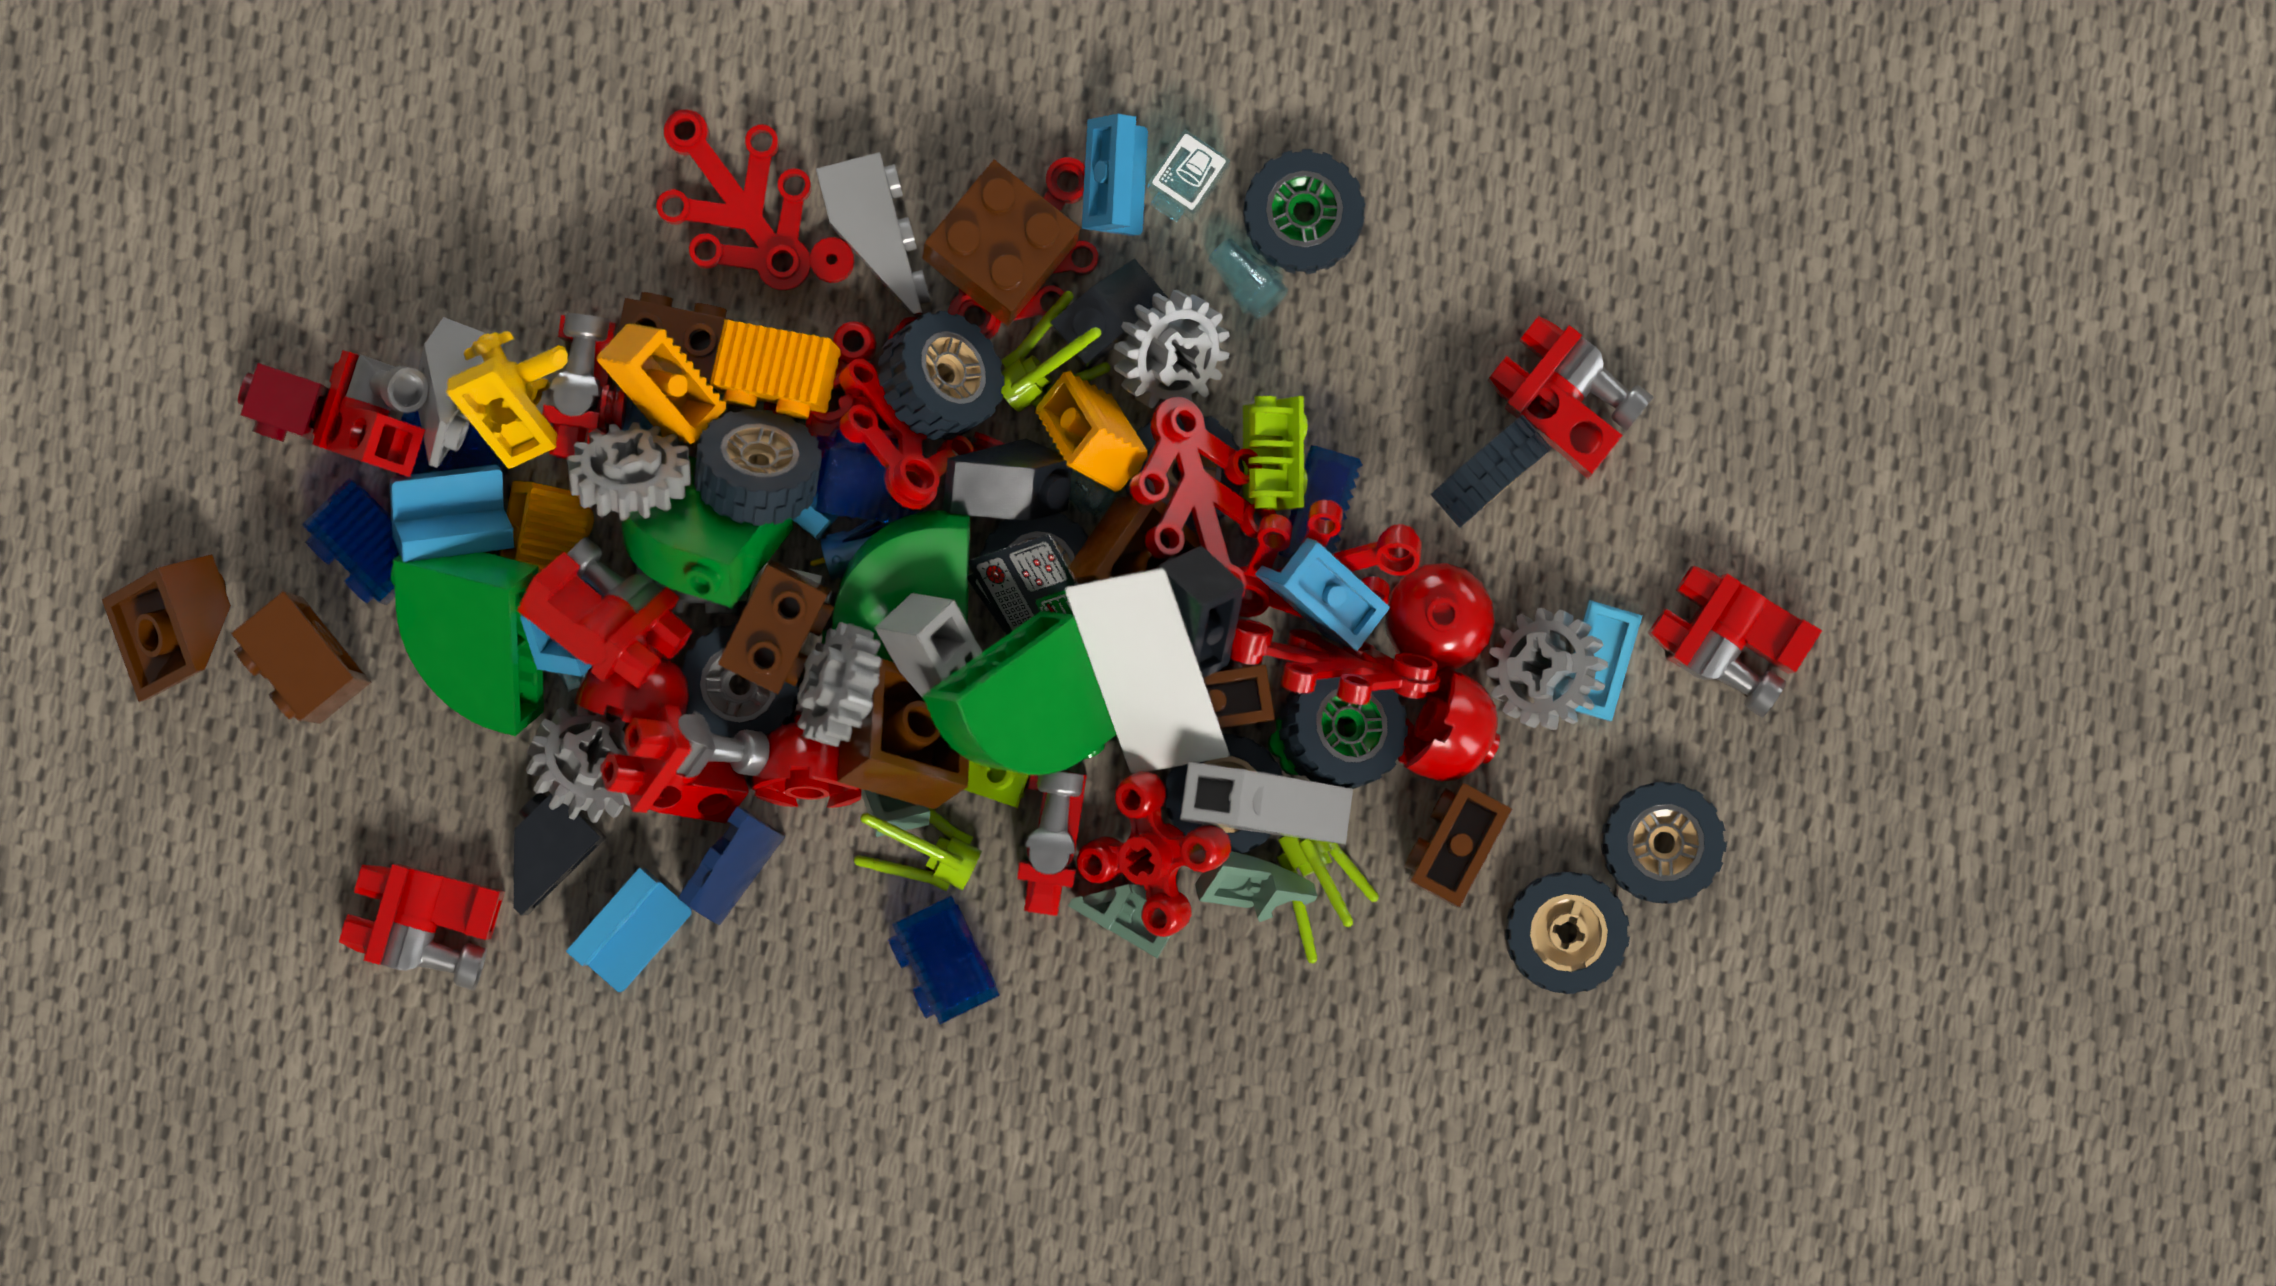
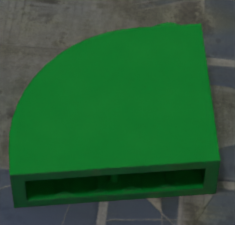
[621,456,793,608]
[822,510,970,662]
[391,552,544,736]
[922,610,1117,775]

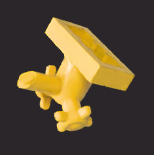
[446,331,568,469]

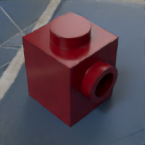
[238,363,330,442]

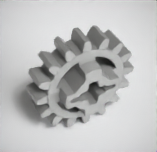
[1114,290,1230,408]
[568,422,691,520]
[1486,608,1608,730]
[796,622,881,747]
[526,705,630,822]

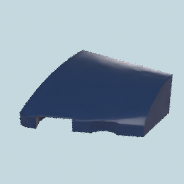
[678,806,785,925]

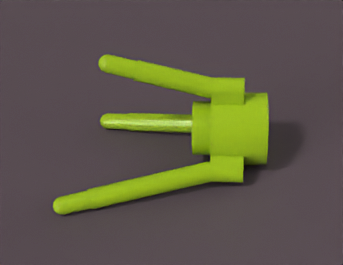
[1001,291,1111,412]
[854,808,982,892]
[1277,836,1379,963]

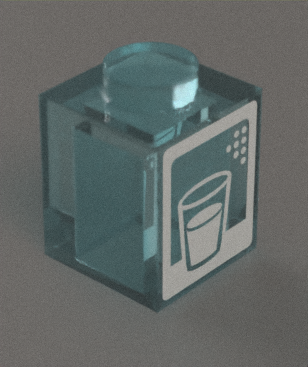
[1147,130,1230,222]

